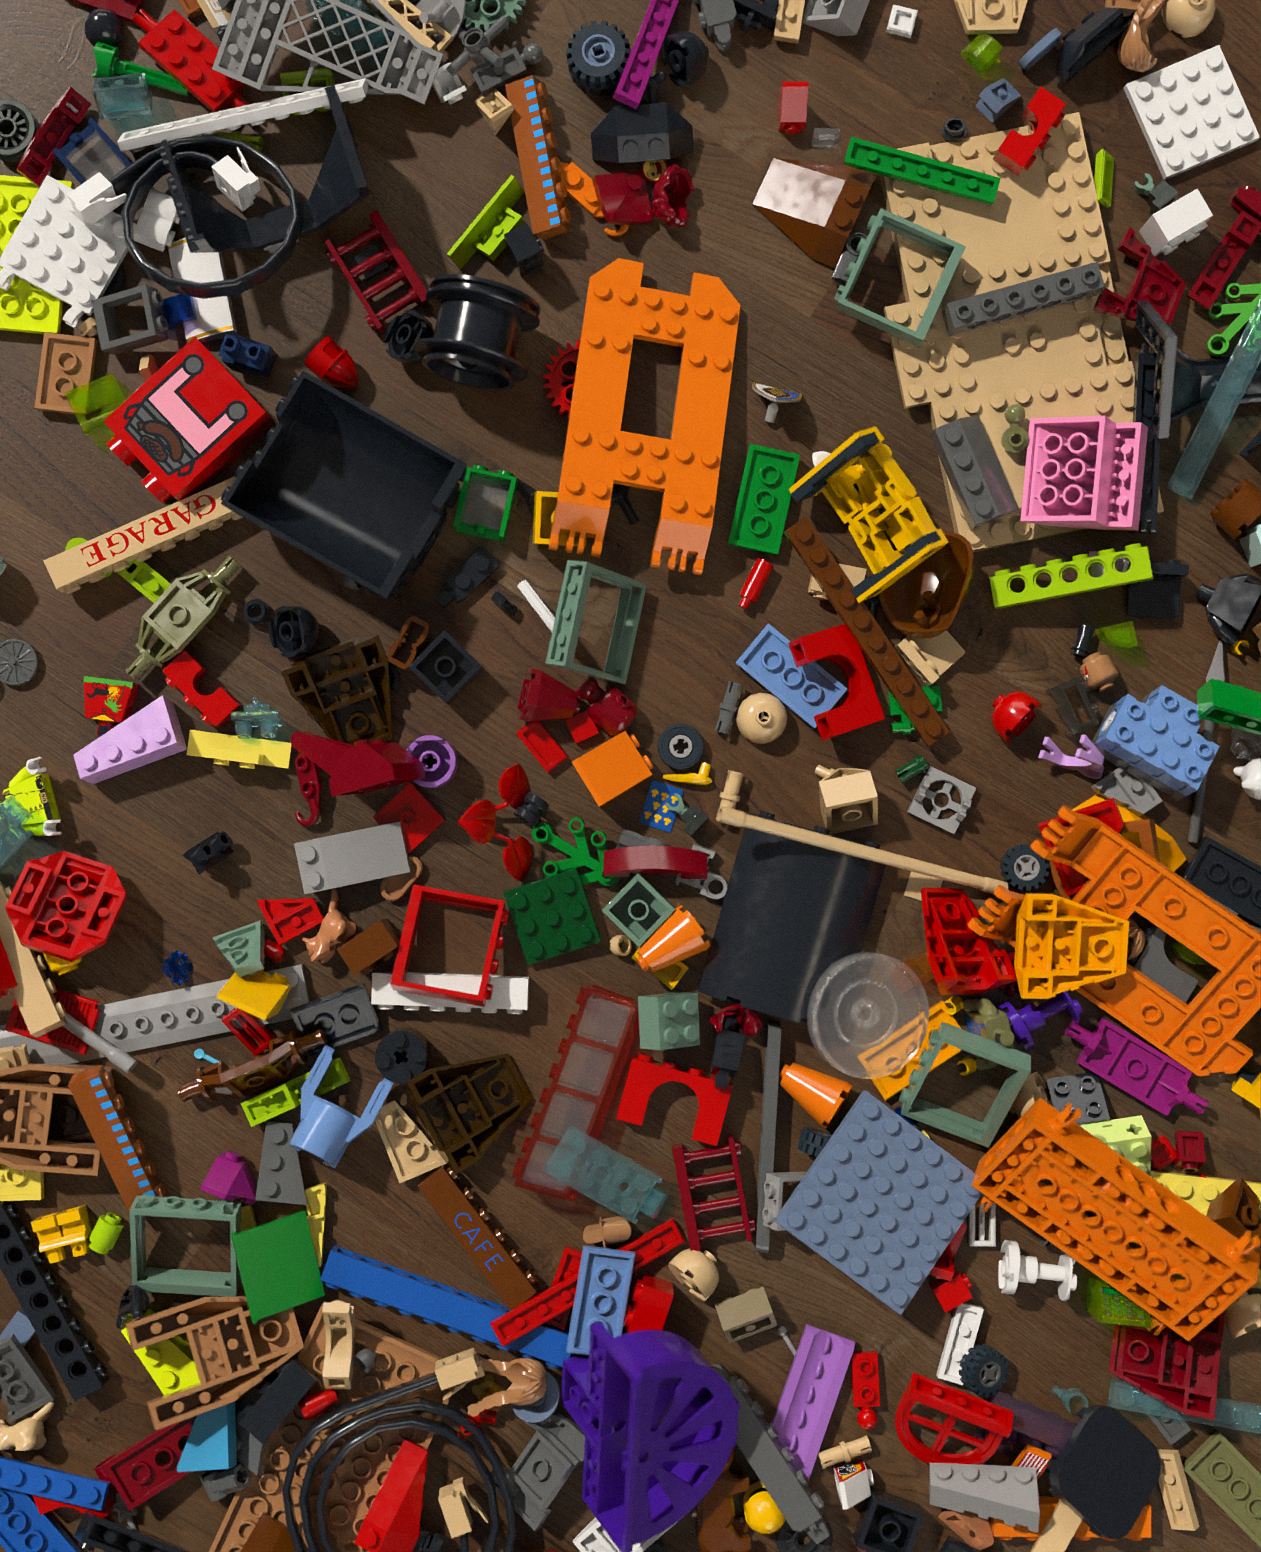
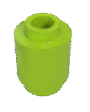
[88,1213,124,1254]

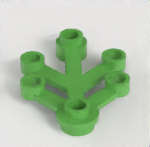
[1207,282,1261,357]

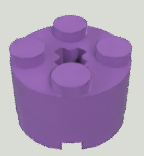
[407,735,458,788]

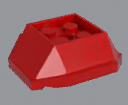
[5,851,127,962]

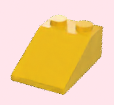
[216,967,293,1020]

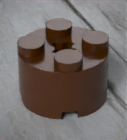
[1210,479,1261,540]

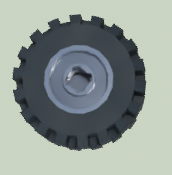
[566,20,631,95]

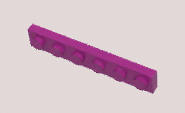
[613,0,679,109]

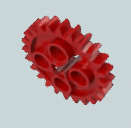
[543,339,580,421]

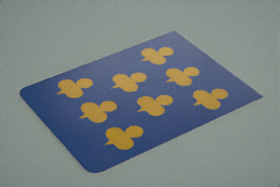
[639,781,683,833]

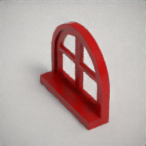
[895,1372,1013,1465]

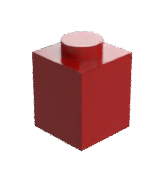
[929,1269,973,1313]

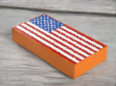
[1011,1444,1052,1480]

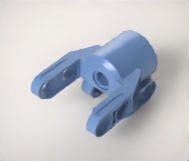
[289,1045,394,1168]

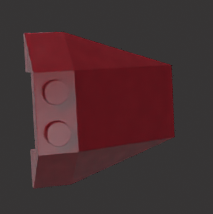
[1108,1313,1225,1421]

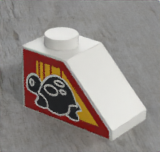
[833,1461,874,1510]

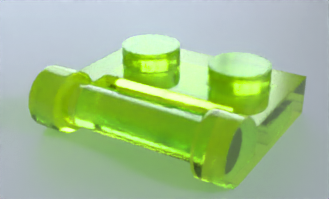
[65,373,126,436]

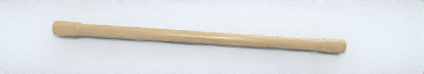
[717,806,1008,895]

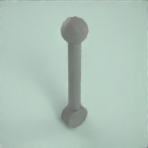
[777,1326,797,1357]

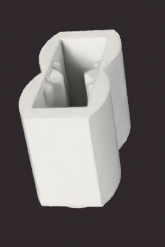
[134,188,180,252]

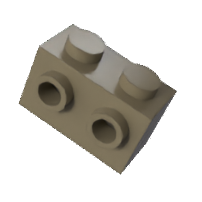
[715,1287,778,1344]

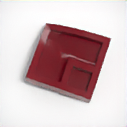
[592,171,654,225]

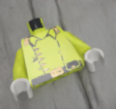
[0,757,61,836]

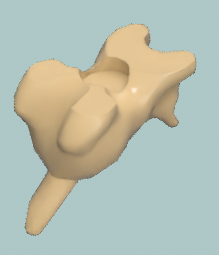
[0,1401,54,1451]

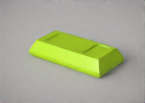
[1094,149,1114,208]

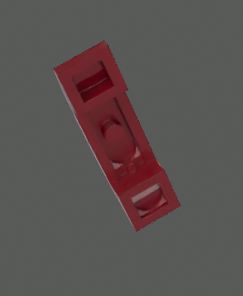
[16,87,92,187]
[1187,210,1261,310]
[603,845,707,879]

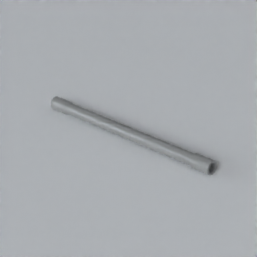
[10,989,137,1074]

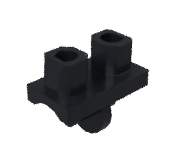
[733,0,779,34]
[183,831,234,875]

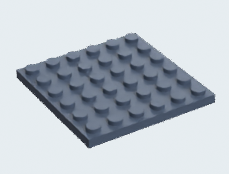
[774,1090,982,1315]

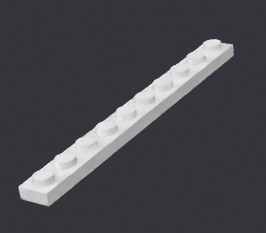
[117,78,369,153]

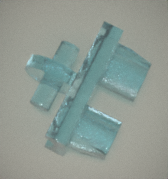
[231,697,282,739]

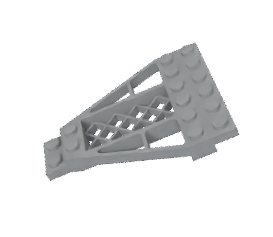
[212,0,443,105]

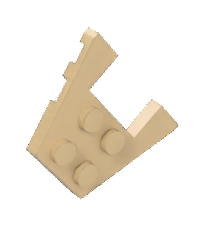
[953,0,1027,35]

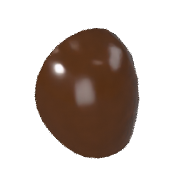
[879,531,975,639]

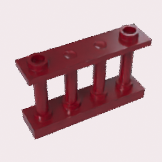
[325,210,430,335]
[672,1134,756,1251]

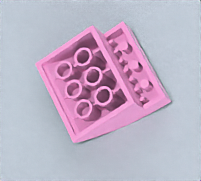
[1020,416,1148,531]

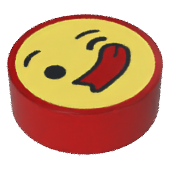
[642,160,667,185]

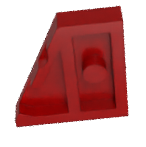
[257,898,325,945]

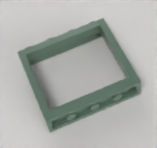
[834,208,966,347]
[546,560,647,685]
[899,1022,1031,1148]
[130,1195,242,1297]

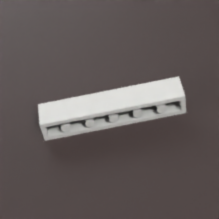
[371,971,530,1014]

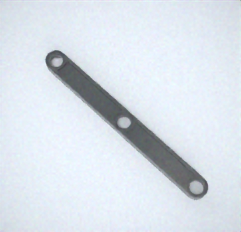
[754,1021,781,1253]

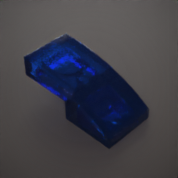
[162,294,197,329]

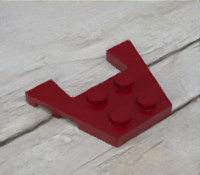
[1093,227,1186,326]

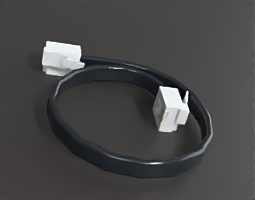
[67,135,301,299]

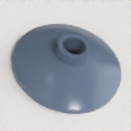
[511,1370,560,1423]

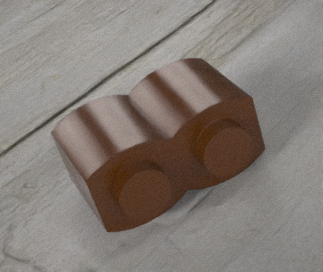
[388,615,432,672]

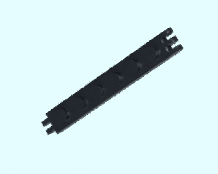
[1128,343,1161,534]

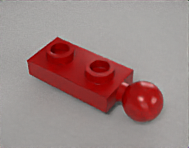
[851,1351,880,1430]

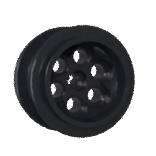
[413,274,541,390]

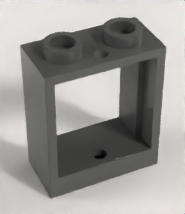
[92,284,169,355]

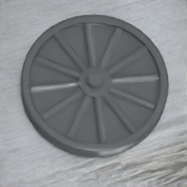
[0,639,39,685]

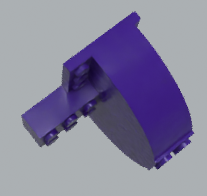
[561,1322,740,1552]

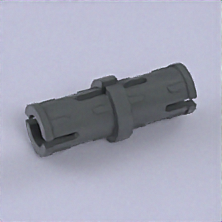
[714,681,744,735]

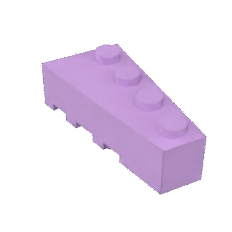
[73,695,187,784]

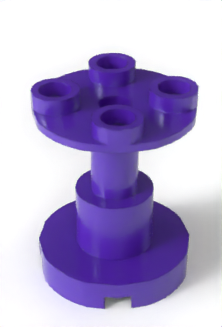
[998,991,1083,1052]

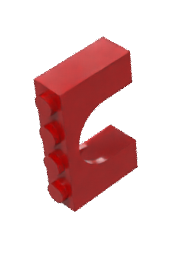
[788,624,885,741]
[616,1053,733,1146]

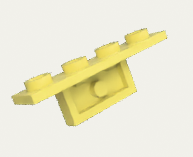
[186,730,292,769]

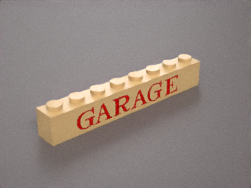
[43,477,242,594]

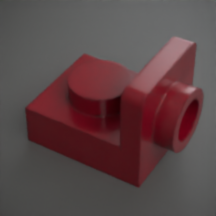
[1173,1131,1206,1173]

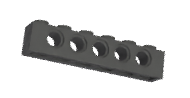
[942,262,1105,336]

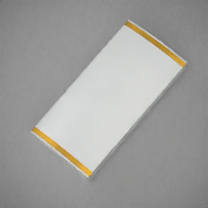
[168,238,238,343]

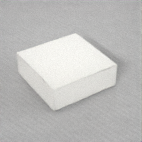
[886,4,918,38]

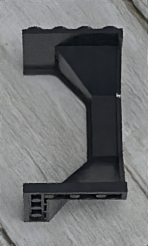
[160,85,371,253]
[1135,300,1261,439]

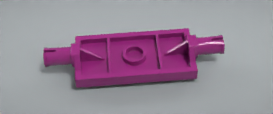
[1065,1018,1208,1116]

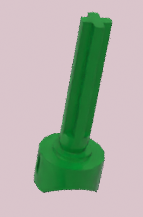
[91,42,190,97]

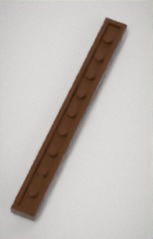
[784,516,950,747]

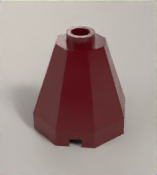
[517,668,581,721]

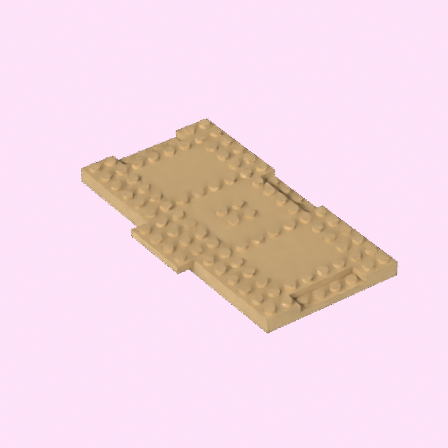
[880,112,1164,552]

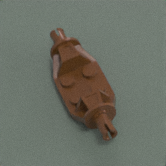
[177,1029,327,1102]

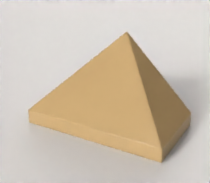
[474,89,514,135]

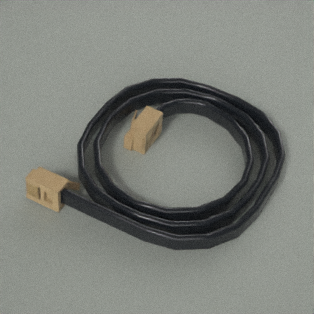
[282,1348,517,1552]

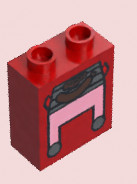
[103,337,275,504]

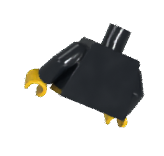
[1196,573,1261,655]

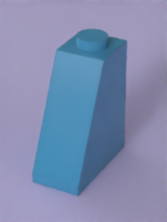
[177,1401,237,1472]

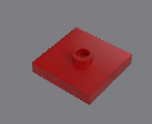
[373,782,446,854]

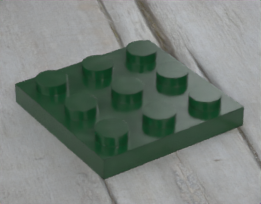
[503,867,602,965]

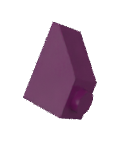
[200,1150,257,1205]

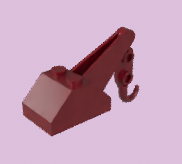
[291,731,425,827]

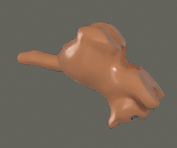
[302,889,357,964]

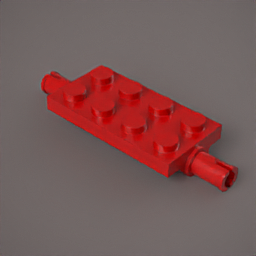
[133,9,250,112]

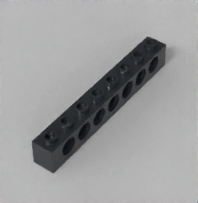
[0,1201,109,1402]

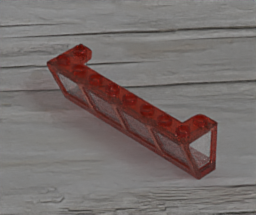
[512,982,639,1202]

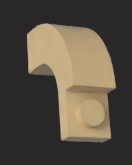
[322,1300,355,1389]

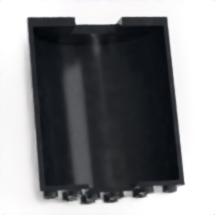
[221,371,467,600]

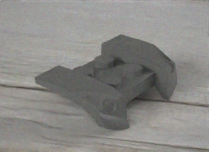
[492,1410,585,1531]

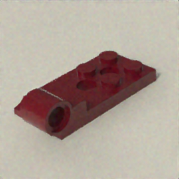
[94,1415,197,1511]

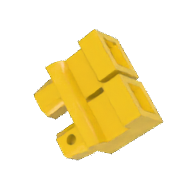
[31,1204,92,1264]

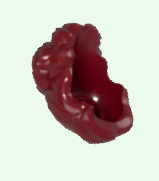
[651,164,695,227]

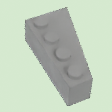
[929,1462,1040,1533]

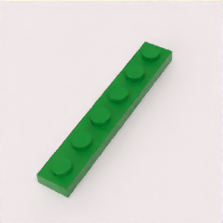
[843,137,1001,206]

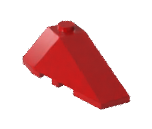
[354,1438,429,1552]

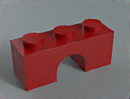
[993,86,1067,176]
[162,650,243,728]

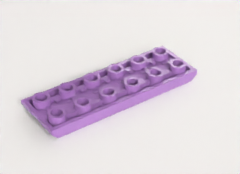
[771,1324,855,1480]

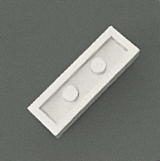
[936,1302,984,1385]

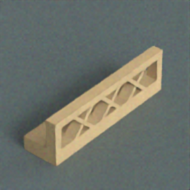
[358,0,453,53]

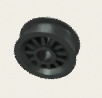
[0,99,40,162]

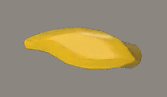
[663,763,712,785]

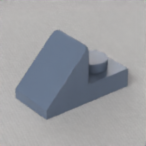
[976,78,1021,123]

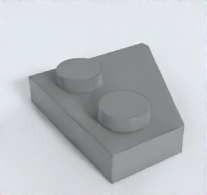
[1091,767,1162,817]

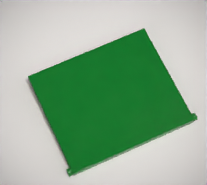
[231,1211,325,1324]

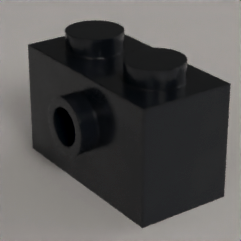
[504,223,544,277]

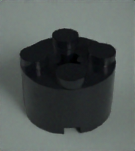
[375,1028,430,1084]

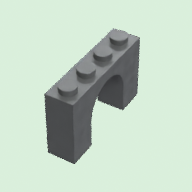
[1127,896,1238,1003]

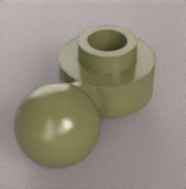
[1001,404,1029,453]

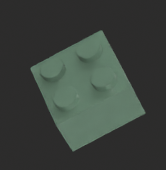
[602,873,675,947]
[638,992,700,1050]

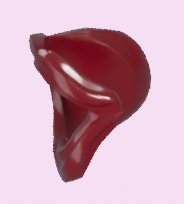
[709,1003,763,1037]

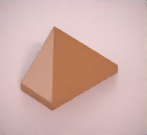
[938,1509,994,1550]

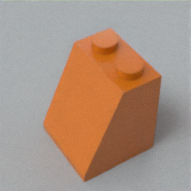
[572,731,654,807]

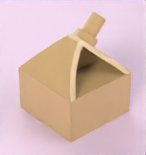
[815,765,878,835]

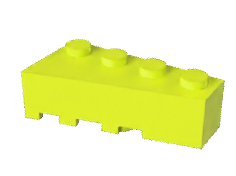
[121,1308,200,1395]

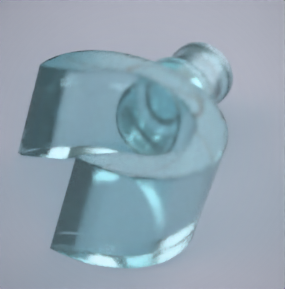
[1052,1385,1088,1414]

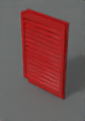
[5,988,101,1055]

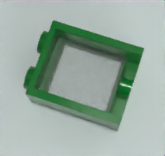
[453,465,518,543]

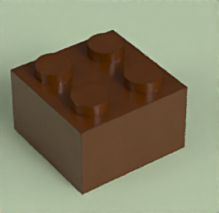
[337,918,401,976]

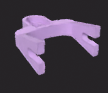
[1038,735,1105,779]

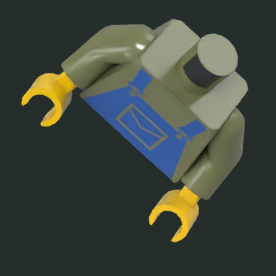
[945,995,1014,1076]

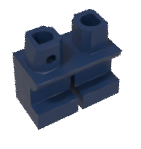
[218,331,277,378]

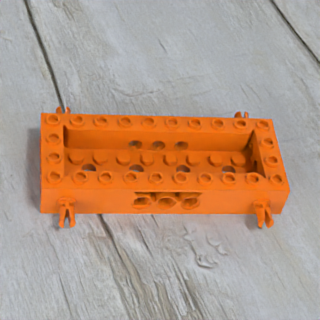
[971,1098,1261,1341]

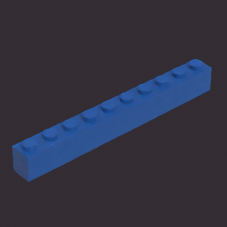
[320,1245,571,1369]

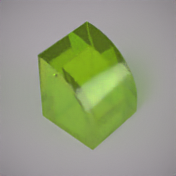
[959,33,1003,75]
[1096,621,1138,650]
[1169,941,1209,965]

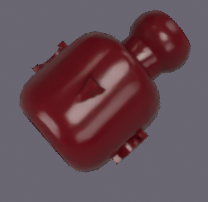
[576,677,638,736]

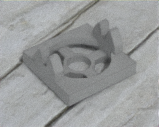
[907,766,976,834]

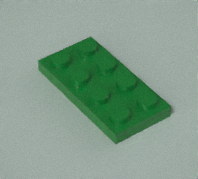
[728,444,800,556]

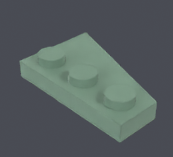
[212,920,265,977]

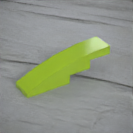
[241,1057,351,1127]

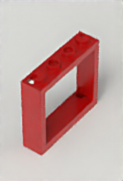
[390,884,509,1007]

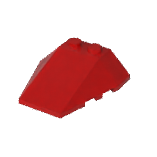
[921,888,1017,995]

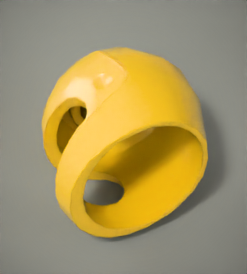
[743,1480,786,1534]

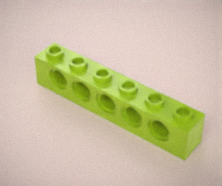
[989,543,1153,609]

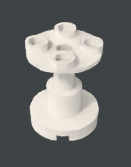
[998,1240,1077,1301]

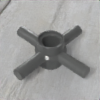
[446,16,509,76]

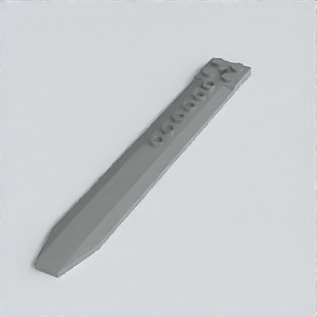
[0,964,311,1064]

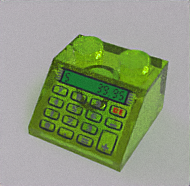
[1086,1276,1151,1327]

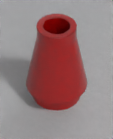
[298,1389,340,1421]

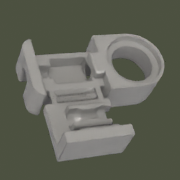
[676,843,727,899]

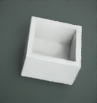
[1139,189,1213,256]

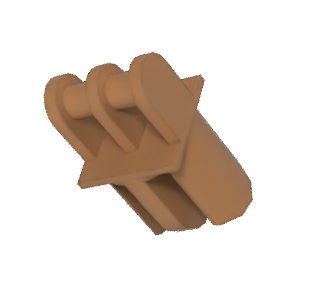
[583,1216,631,1248]

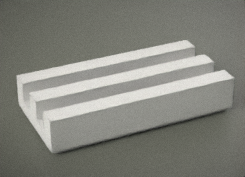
[968,1203,996,1247]

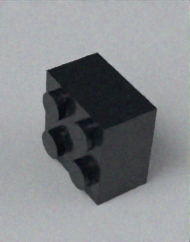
[409,630,484,705]
[853,1486,924,1552]

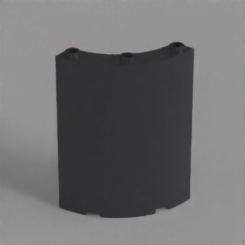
[698,810,886,1032]

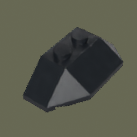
[1057,7,1136,89]
[591,102,694,163]

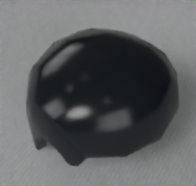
[84,7,124,48]

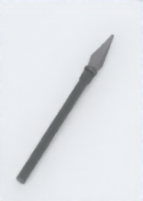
[1187,640,1225,843]

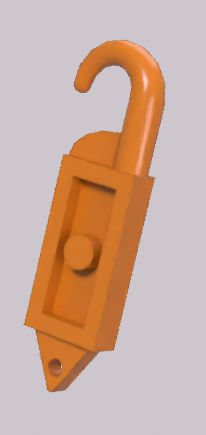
[560,162,629,237]

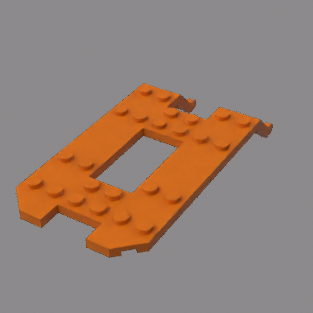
[548,258,740,575]
[967,805,1261,1076]

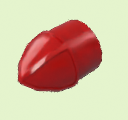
[304,336,358,389]

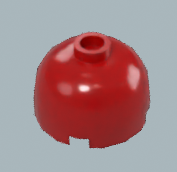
[991,691,1042,743]

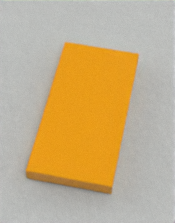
[856,1000,962,1101]

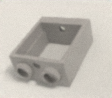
[762,1172,807,1231]

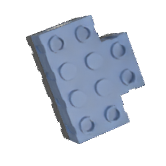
[1092,685,1219,801]

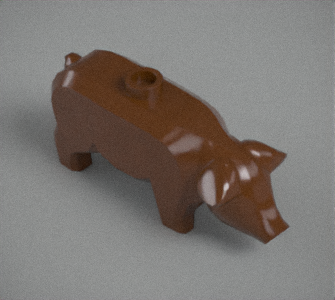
[690,1447,751,1552]

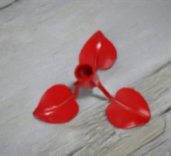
[458,763,533,881]

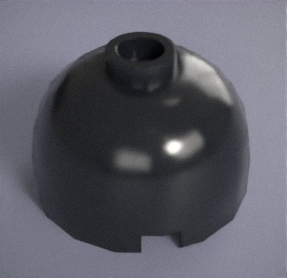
[661,31,709,87]
[385,310,434,364]
[268,605,319,658]

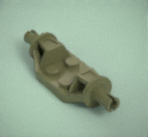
[125,555,241,681]

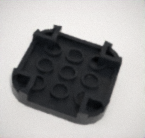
[1046,1405,1161,1539]

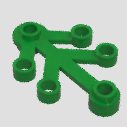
[532,817,620,886]

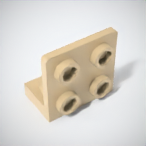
[894,630,965,686]

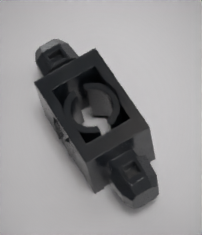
[709,1018,745,1091]

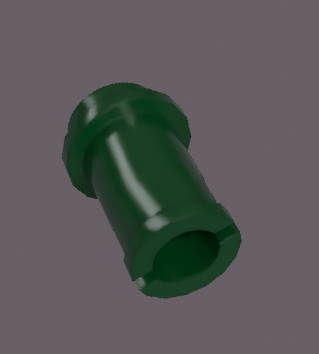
[894,755,929,784]

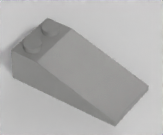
[294,821,411,894]

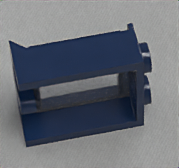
[53,117,131,184]

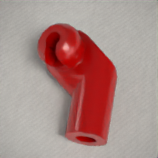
[264,940,285,963]
[460,1409,497,1436]

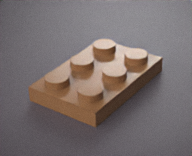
[34,332,98,416]

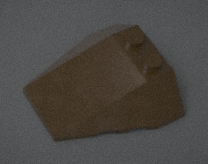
[281,635,392,745]
[406,1053,532,1175]

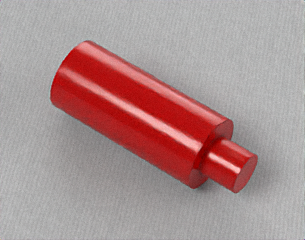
[738,558,774,610]

